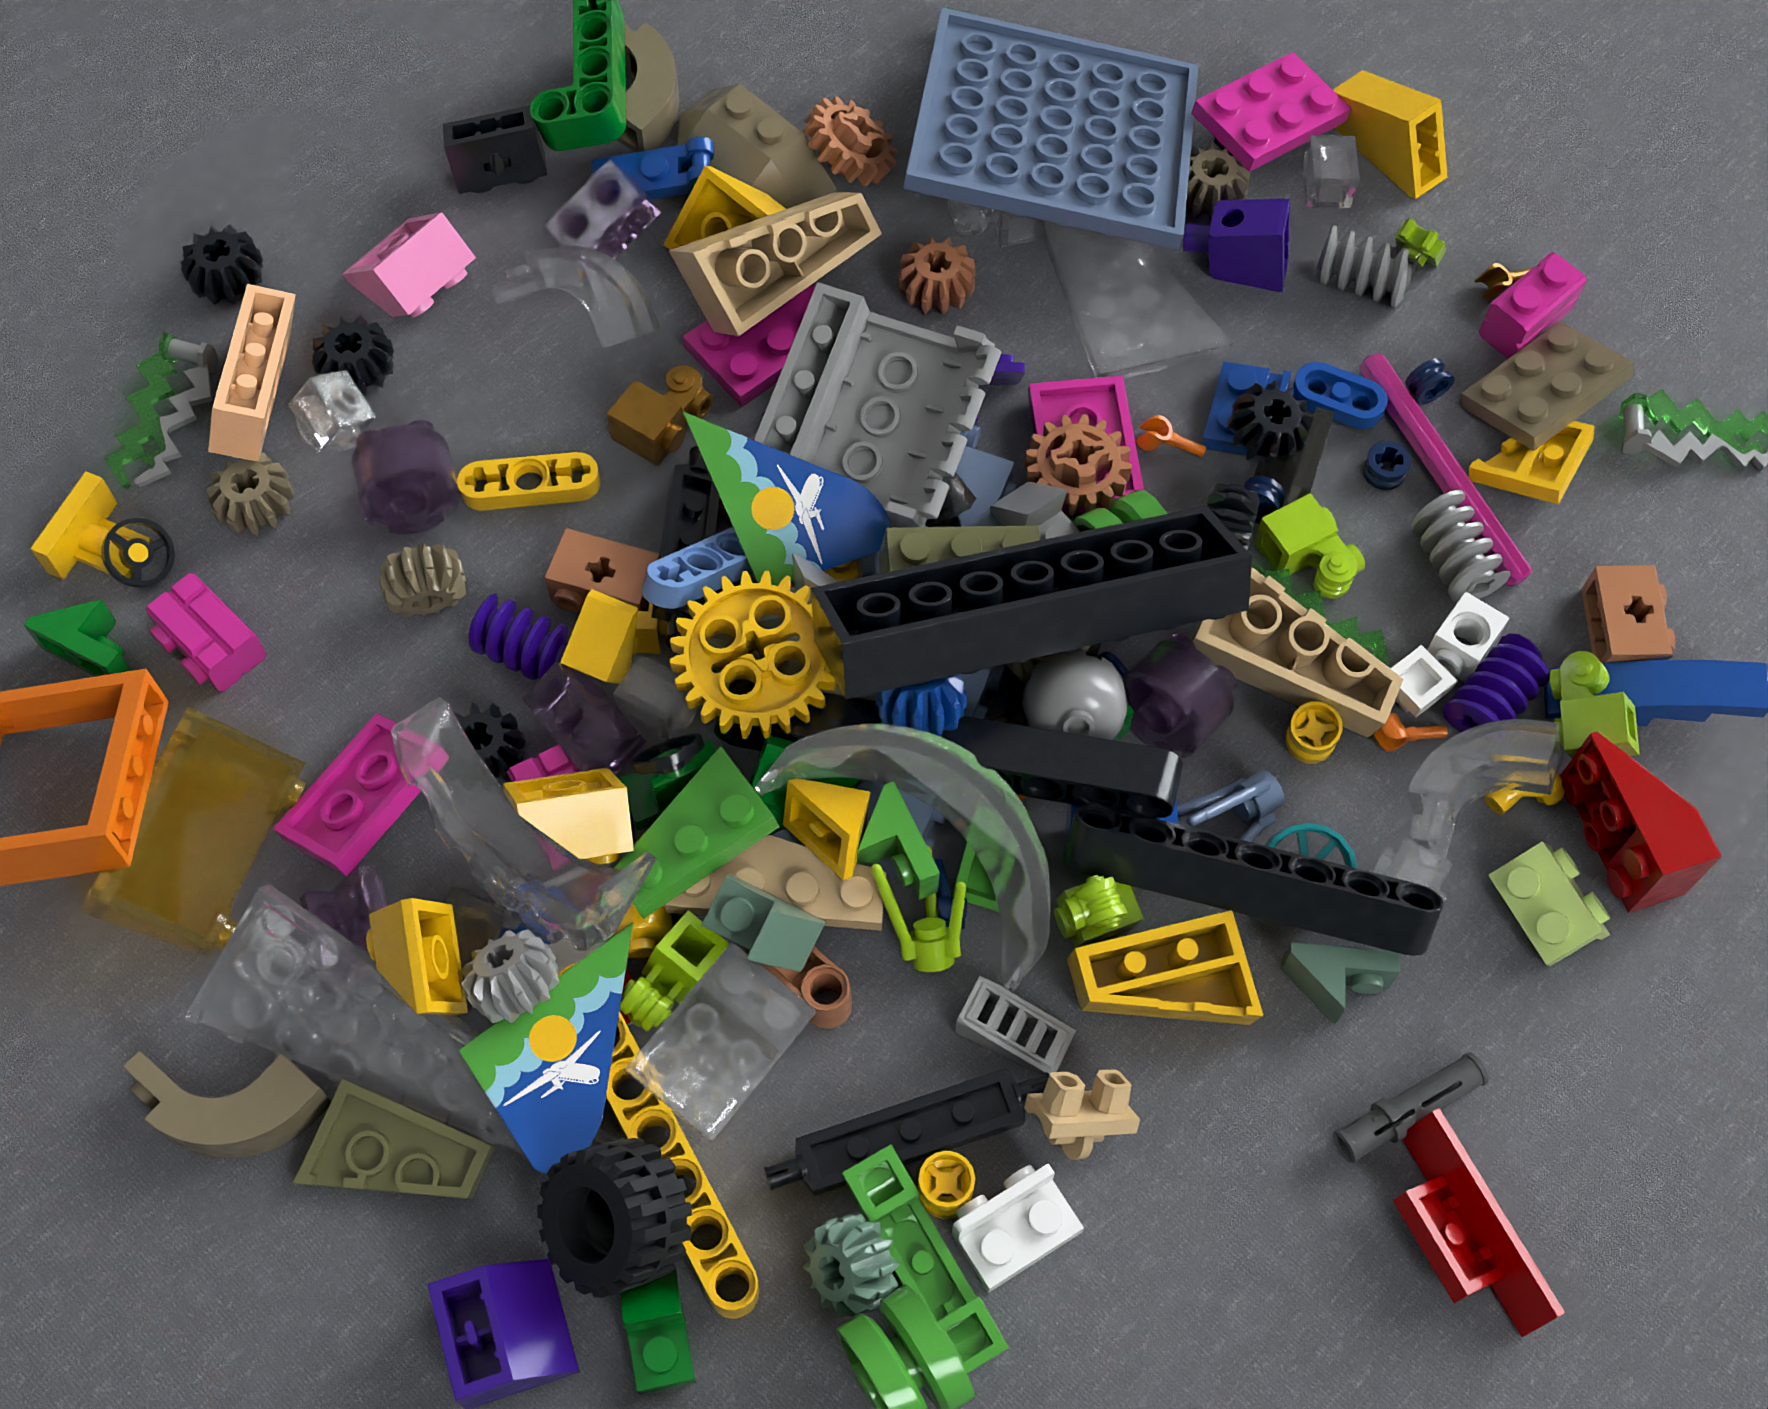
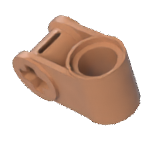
[752,945,852,1029]

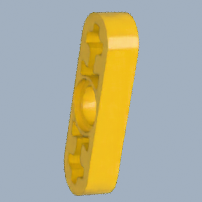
[457,452,601,511]

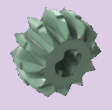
[802,1214,900,1318]

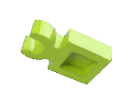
[1395,218,1446,267]

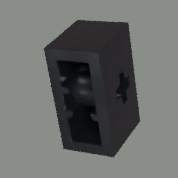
[443,105,547,194]

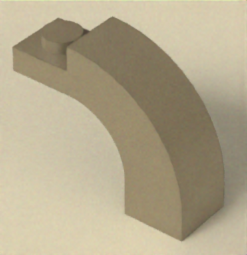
[617,22,679,153]
[122,1050,331,1159]

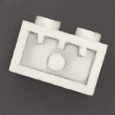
[952,1164,1084,1293]

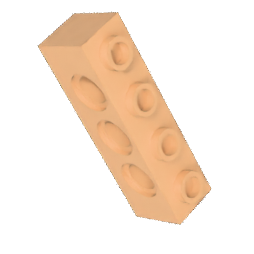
[208,284,296,462]

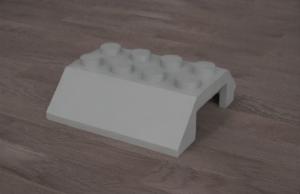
[754,282,1002,528]

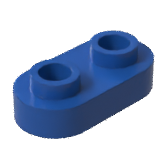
[1292,362,1388,429]

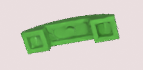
[842,1145,1009,1374]

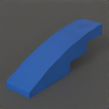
[1544,660,1768,726]

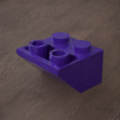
[427,1259,580,1409]

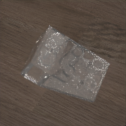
[624,942,817,1143]

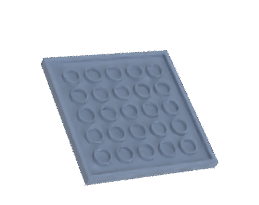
[903,7,1198,250]

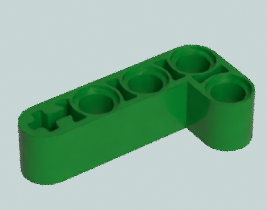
[529,0,626,151]

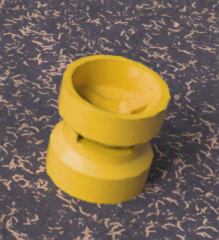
[1285,701,1343,764]
[917,1150,975,1220]

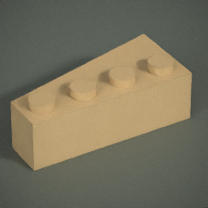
[669,192,882,336]
[1182,568,1404,738]

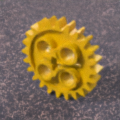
[670,571,836,739]

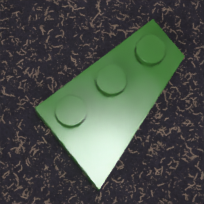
[611,746,779,919]

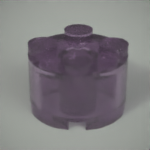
[351,420,460,534]
[1122,634,1237,758]

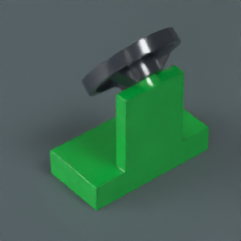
[618,733,716,831]

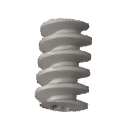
[1316,224,1421,308]
[1411,490,1511,602]

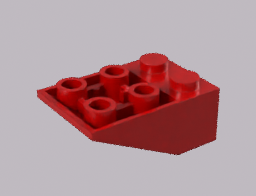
[1560,731,1722,913]

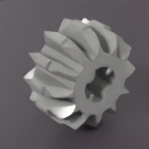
[461,929,560,1023]

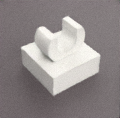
[1391,645,1457,717]

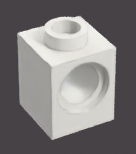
[1427,592,1509,682]

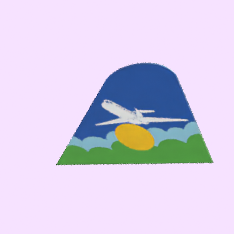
[683,412,892,586]
[458,922,633,1173]

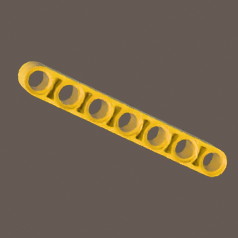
[558,963,759,1319]

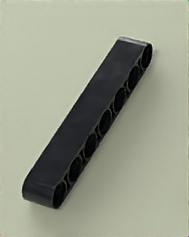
[1063,804,1444,956]

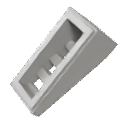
[955,976,1076,1075]

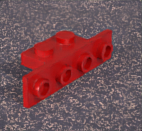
[1393,1108,1565,1337]

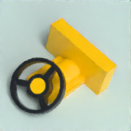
[30,471,175,588]

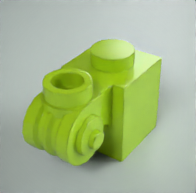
[1254,493,1365,599]
[1550,651,1640,758]
[1054,875,1144,948]
[620,910,730,1032]

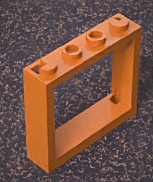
[0,669,169,886]

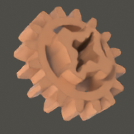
[803,96,898,186]
[1024,414,1132,517]

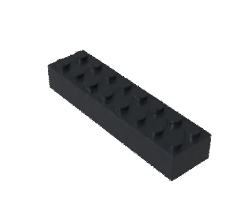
[811,506,1252,699]

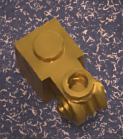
[606,365,713,466]

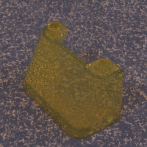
[79,707,306,956]

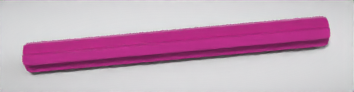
[1359,352,1532,587]

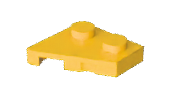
[1469,421,1595,505]

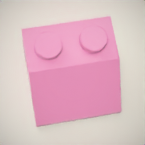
[342,212,476,318]

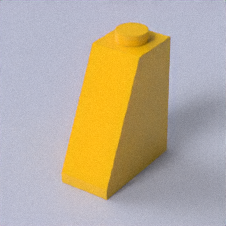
[1333,70,1448,199]

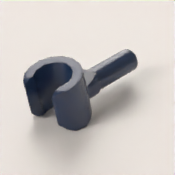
[934,858,967,929]

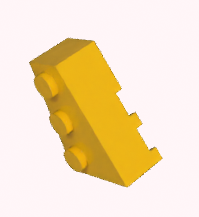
[1067,910,1263,1025]

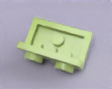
[1488,841,1610,966]

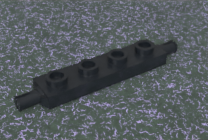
[651,446,720,648]
[764,1068,1050,1196]

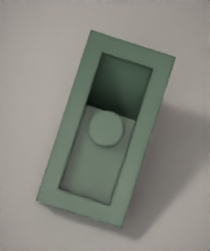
[701,873,826,972]
[1281,942,1400,1024]

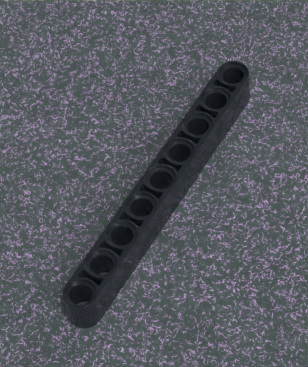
[714,679,1183,819]

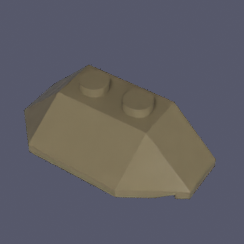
[678,84,836,209]

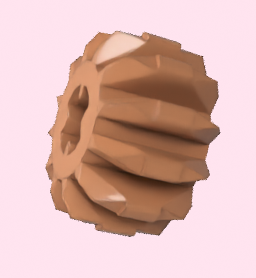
[898,235,976,316]

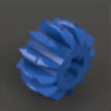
[875,674,967,741]

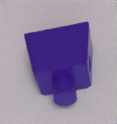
[1183,198,1290,292]

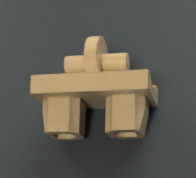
[1024,1069,1140,1160]

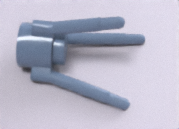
[1177,770,1285,842]

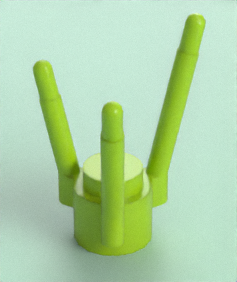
[871,845,966,972]

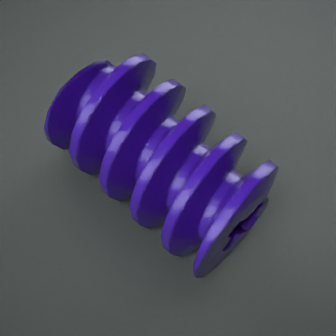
[468,593,574,689]
[1443,633,1550,743]

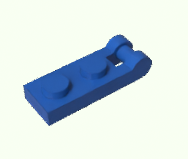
[592,137,714,209]

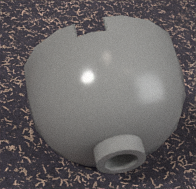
[1022,650,1127,740]

